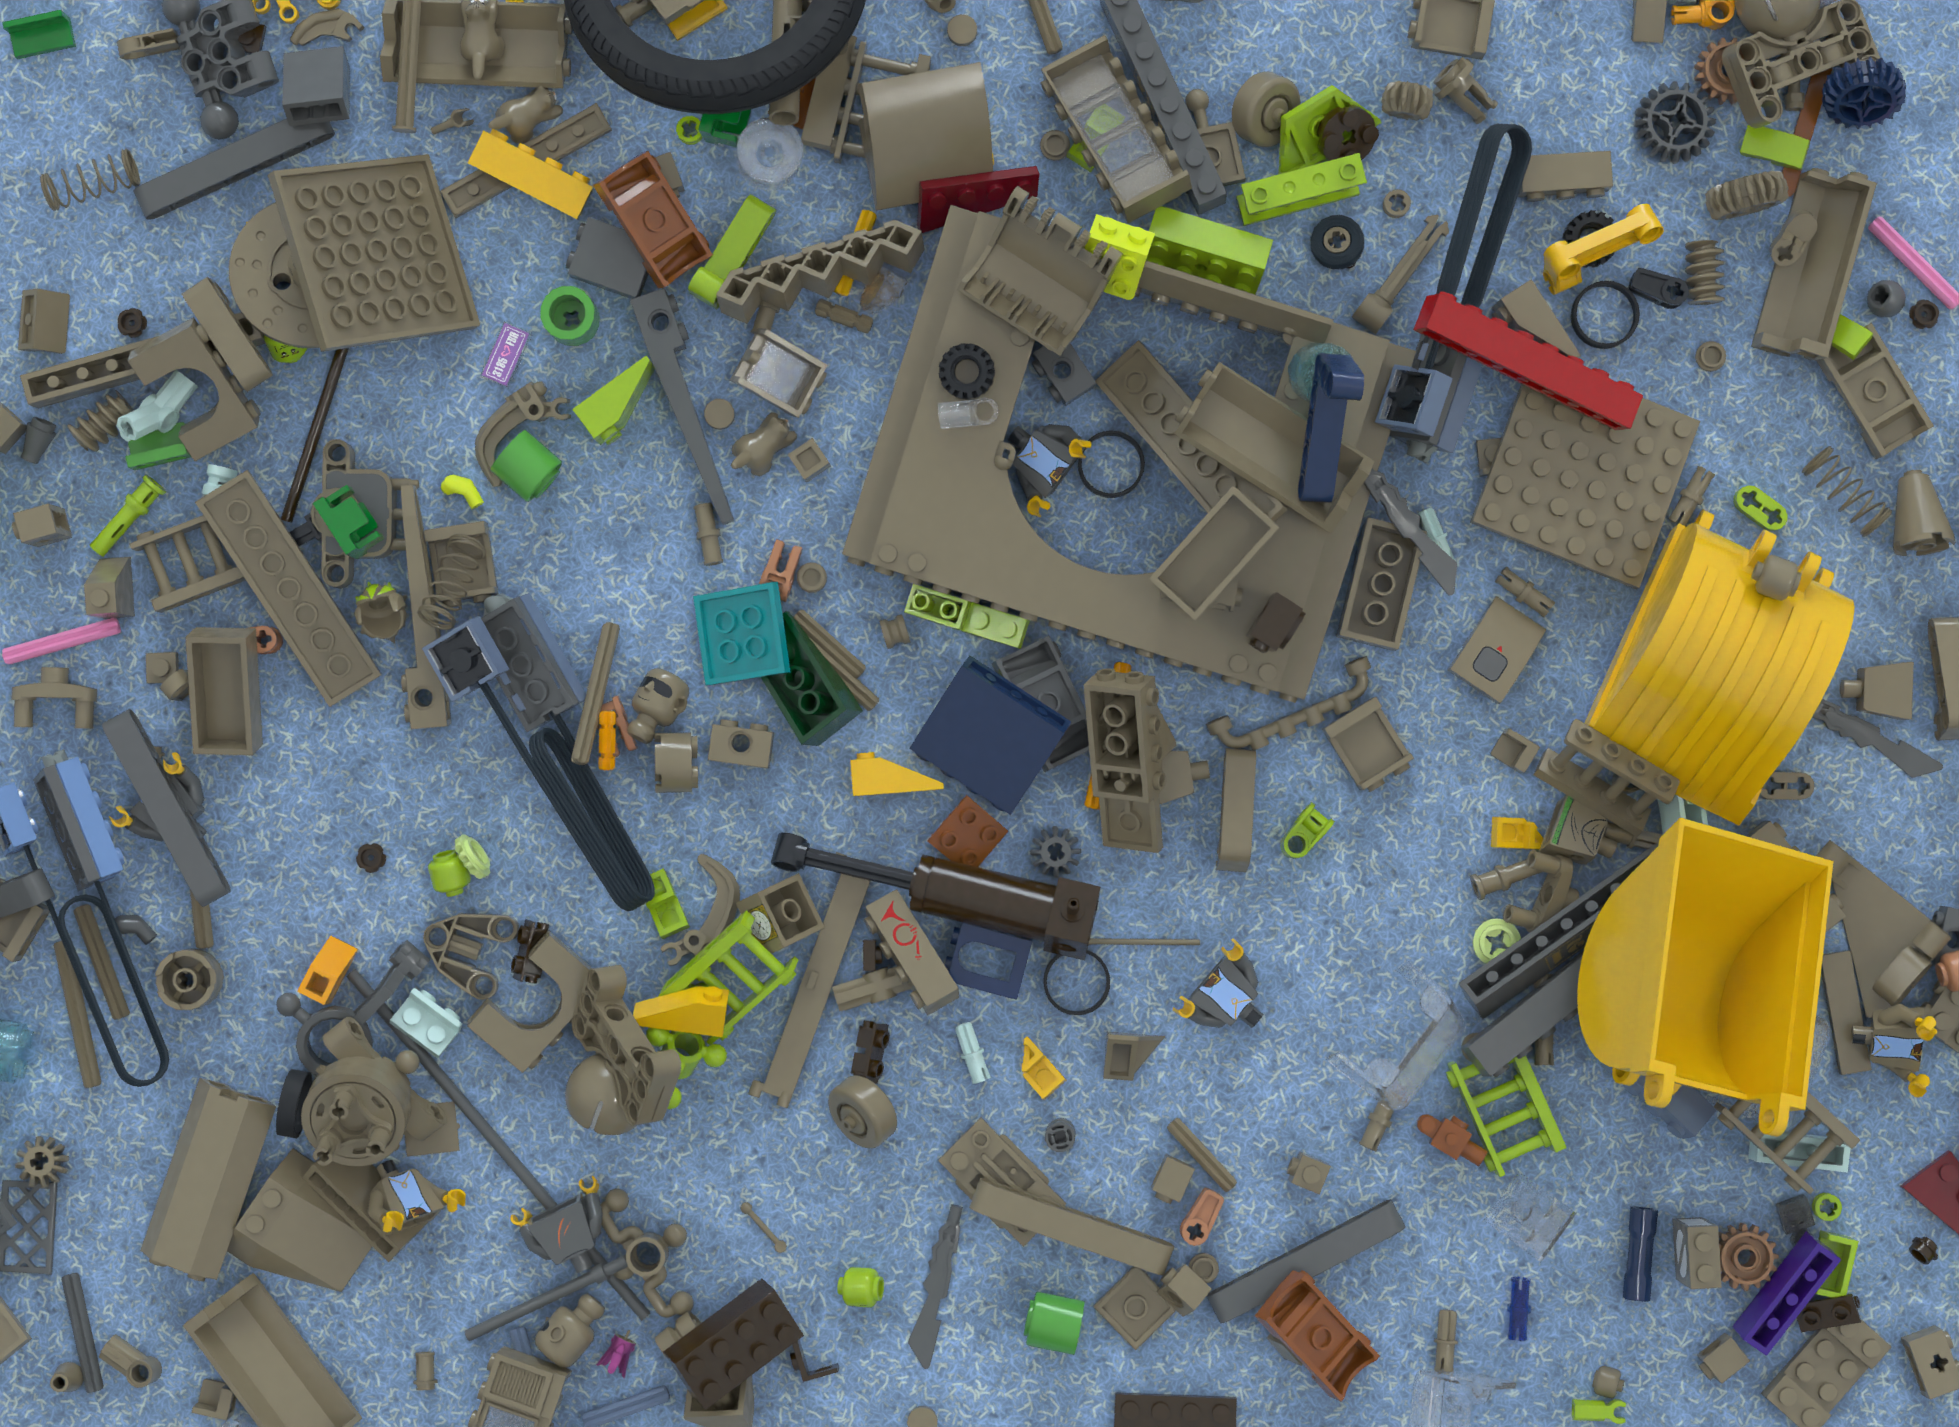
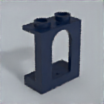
[944,923,1032,1000]

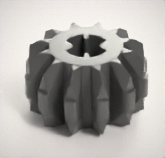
[1030,826,1081,878]

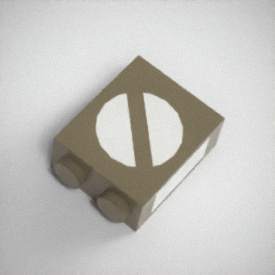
[1672,1217,1722,1289]

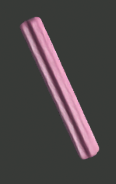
[1868,216,1959,309]
[2,618,121,664]

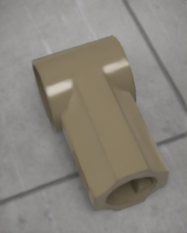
[99,1334,162,1388]

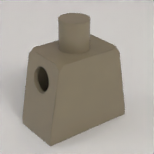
[1840,662,1914,720]
[1159,751,1210,804]

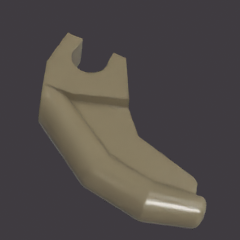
[290,8,364,46]

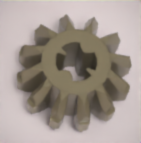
[1381,81,1434,121]
[15,1136,69,1188]

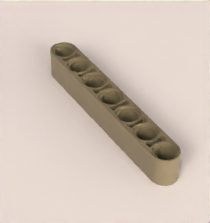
[969,1178,1175,1275]

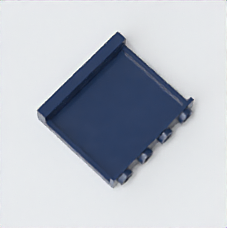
[909,655,1071,815]

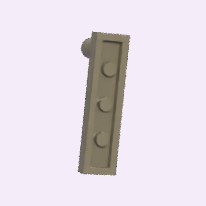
[801,36,857,151]

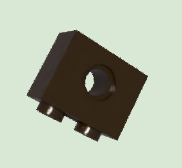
[1246,592,1306,653]

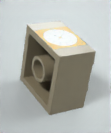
[736,873,825,954]

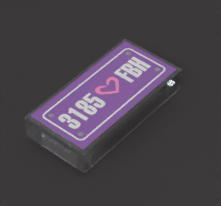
[480,321,533,389]

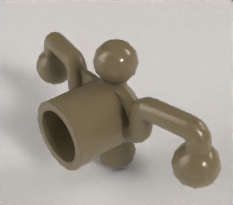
[601,1188,694,1318]

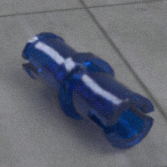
[1507,1276,1532,1341]

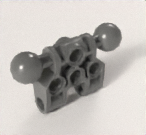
[162,0,279,140]

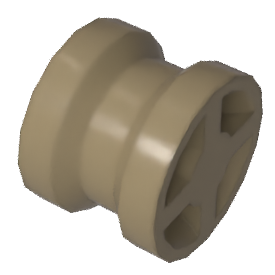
[879,614,911,649]

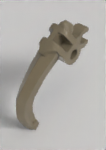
[475,381,571,487]
[660,854,740,966]

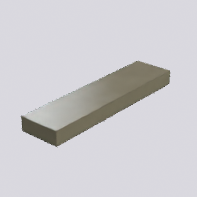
[1821,950,1872,1075]

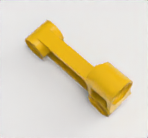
[1543,203,1664,295]

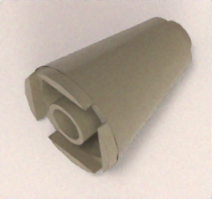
[1893,470,1956,556]

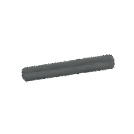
[61,1273,104,1393]

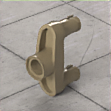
[11,667,97,729]
[1503,850,1579,932]

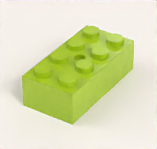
[1146,206,1273,295]

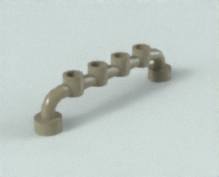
[1206,656,1371,750]

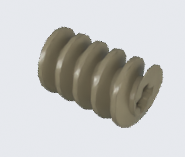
[1685,240,1725,305]
[67,390,134,452]

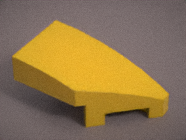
[1491,817,1544,849]
[1022,1036,1067,1100]

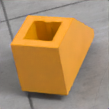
[297,936,358,1005]

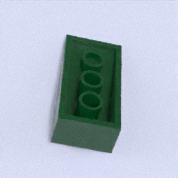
[761,611,863,746]

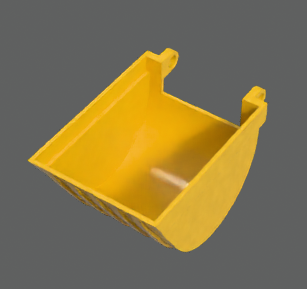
[1584,509,1855,826]
[1577,817,1834,1137]

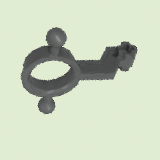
[276,940,430,1076]

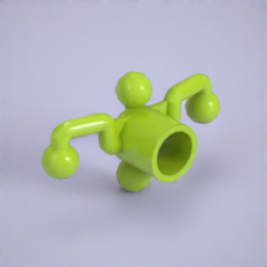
[646,982,727,1110]

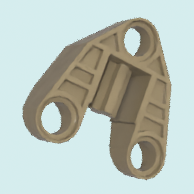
[423,913,519,1000]

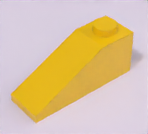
[850,752,944,796]
[633,986,729,1037]

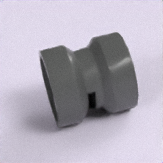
[1045,1118,1076,1152]

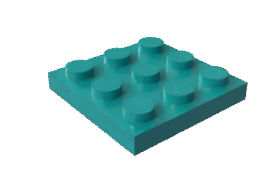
[693,582,790,686]

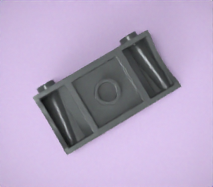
[992,635,1089,772]

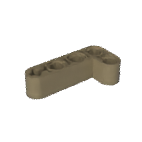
[182,277,273,392]
[1928,617,1959,741]
[1216,748,1256,873]

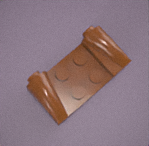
[593,151,713,289]
[1255,1270,1380,1402]

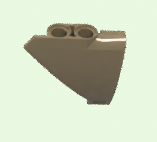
[1816,840,1952,1018]

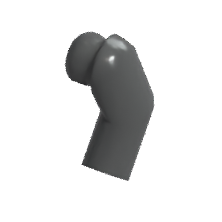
[115,915,157,945]

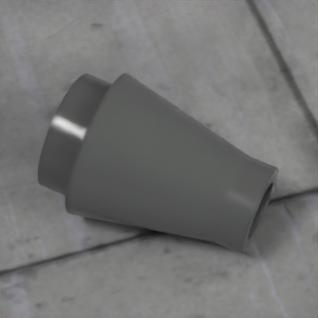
[21,417,56,464]

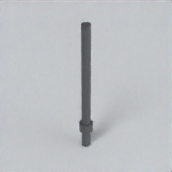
[465,1255,628,1341]

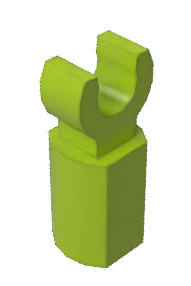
[1571,1399,1626,1424]

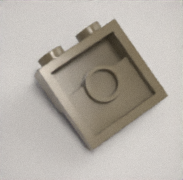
[1920,980,1959,1053]

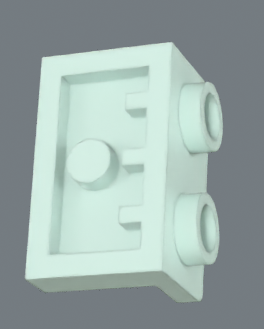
[389,988,462,1059]

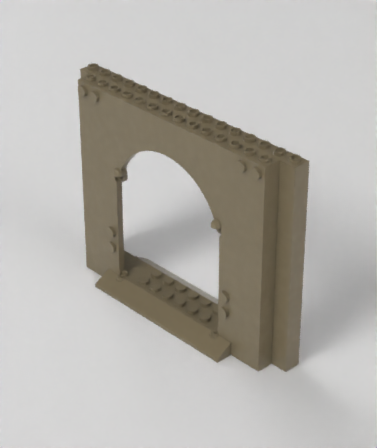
[842,205,1416,703]

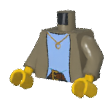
[1852,1004,1937,1098]
[368,1160,466,1237]

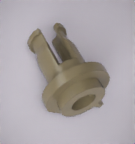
[1433,57,1498,124]

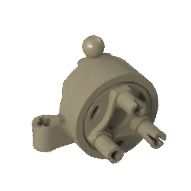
[301,1016,447,1166]

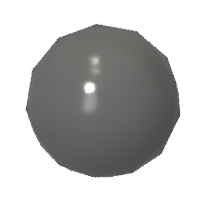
[1866,280,1906,318]

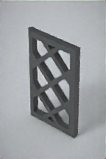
[0,1180,58,1275]

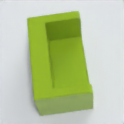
[1815,1230,1859,1298]

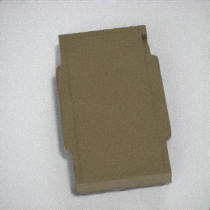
[938,1117,1066,1247]

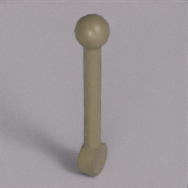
[740,1202,787,1253]

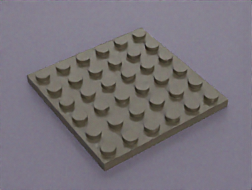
[268,154,480,352]
[1470,384,1700,589]

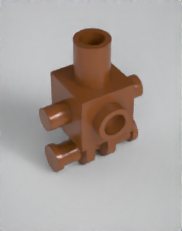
[1417,1114,1488,1167]

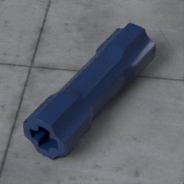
[1623,1206,1658,1302]

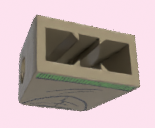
[1539,795,1617,865]

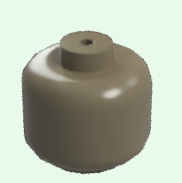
[1592,1366,1625,1399]

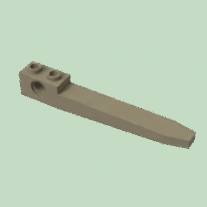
[401,485,451,729]

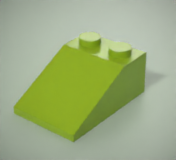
[572,356,655,445]

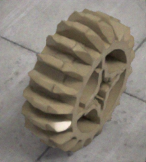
[1705,171,1789,220]

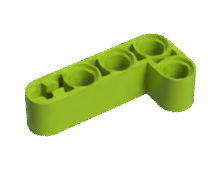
[688,194,777,310]

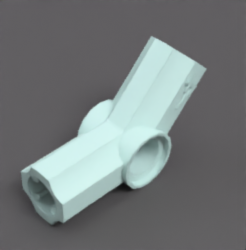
[116,370,198,442]

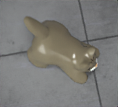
[460,0,505,80]
[488,86,563,144]
[731,412,797,476]

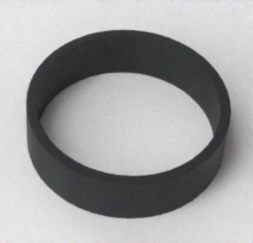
[1571,281,1640,349]
[1078,430,1145,498]
[1043,950,1110,1015]
[276,1069,312,1139]

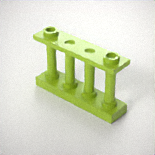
[1236,153,1367,226]
[658,910,799,1045]
[1445,1055,1567,1177]

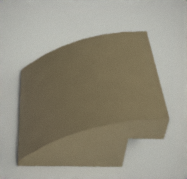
[858,62,993,211]

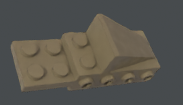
[1083,668,1176,853]

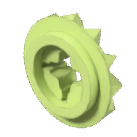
[455,834,490,879]
[1472,918,1521,964]

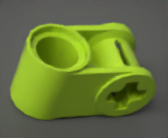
[1280,802,1335,859]

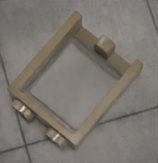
[729,328,828,418]

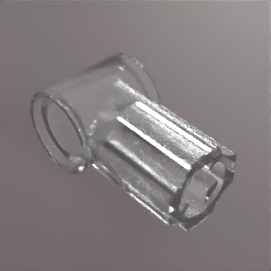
[938,397,1000,430]

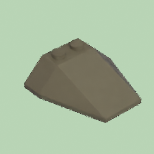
[227,1148,372,1292]

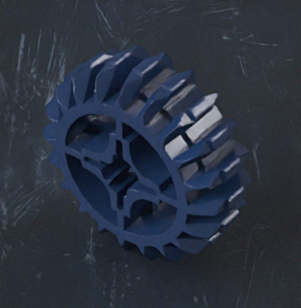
[1822,56,1906,129]

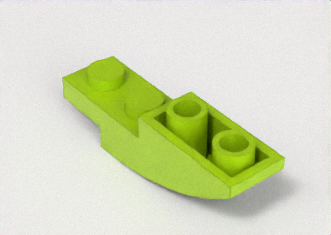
[904,584,1030,649]

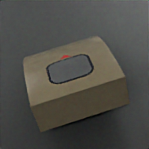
[1447,596,1546,704]

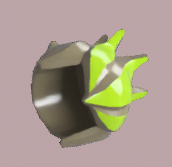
[354,582,407,643]

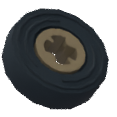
[1310,215,1364,270]

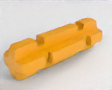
[598,711,616,770]

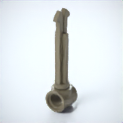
[1352,215,1449,335]

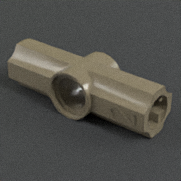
[832,966,911,1011]

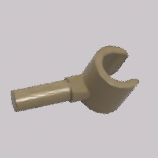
[431,108,474,135]

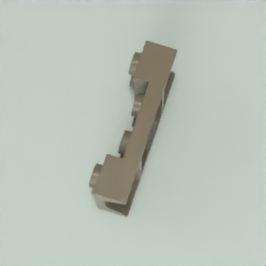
[1817,322,1934,459]
[1761,1320,1892,1427]

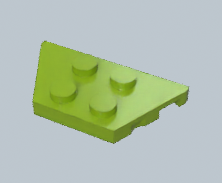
[1278,85,1382,174]

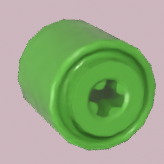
[540,286,600,346]
[490,430,562,502]
[1024,1291,1085,1355]

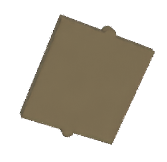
[403,1101,460,1157]

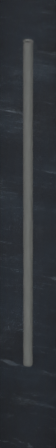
[346,969,650,1321]

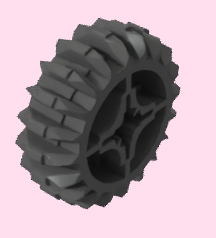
[1633,81,1716,164]

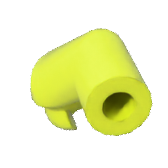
[441,475,484,510]

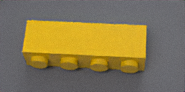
[468,129,594,220]

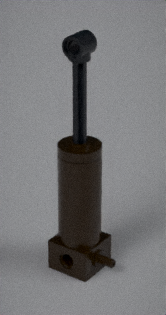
[770,832,1101,961]

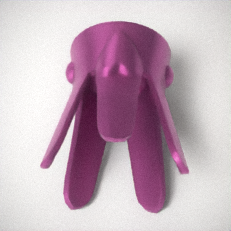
[596,1330,636,1379]

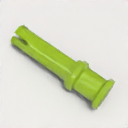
[89,474,166,557]

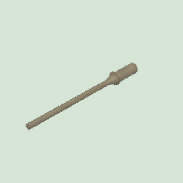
[1089,938,1200,945]

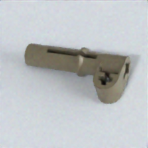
[769,0,812,126]

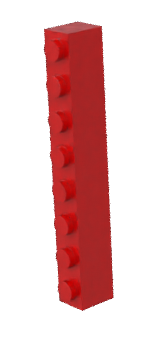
[1413,292,1644,430]

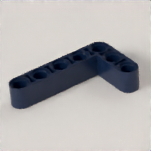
[1298,353,1364,503]

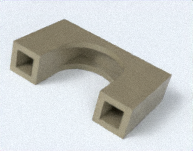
[128,317,261,461]
[467,930,592,1073]

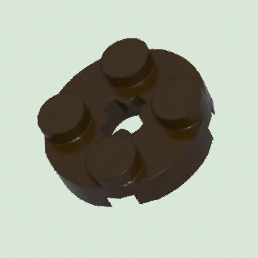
[1317,105,1379,161]

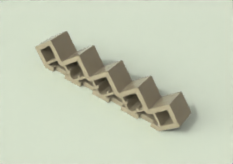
[716,220,925,324]

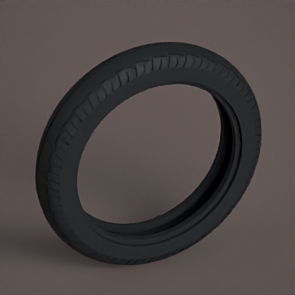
[564,0,866,114]

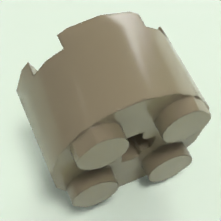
[654,732,698,793]
[155,949,224,1010]

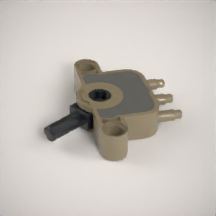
[290,439,419,589]

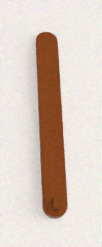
[1782,68,1833,197]

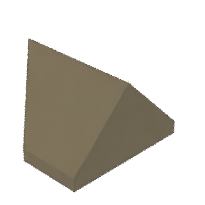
[1103,1031,1165,1081]

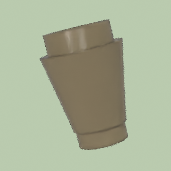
[50,1362,83,1392]

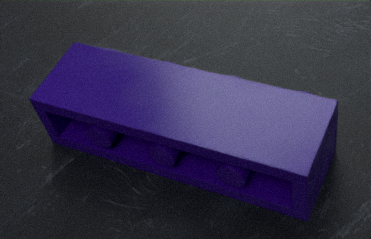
[1732,1231,1841,1356]

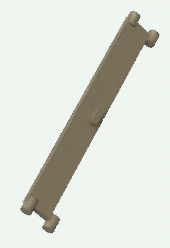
[748,852,870,1108]

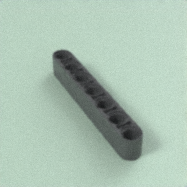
[133,118,335,220]
[102,708,231,907]
[1206,1199,1406,1323]

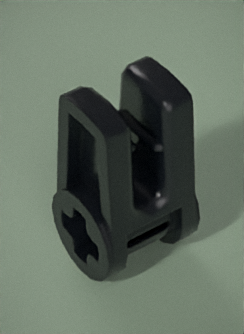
[1628,268,1689,309]

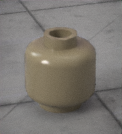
[1751,555,1802,601]

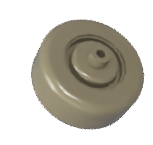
[1232,71,1301,147]
[828,1075,897,1149]

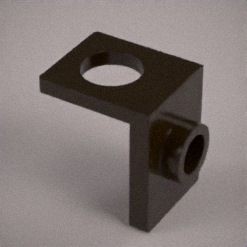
[790,1339,839,1382]

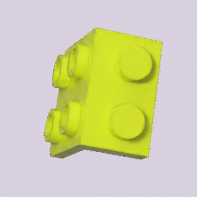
[1084,214,1155,300]

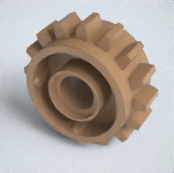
[1694,38,1755,105]
[1719,1223,1779,1291]

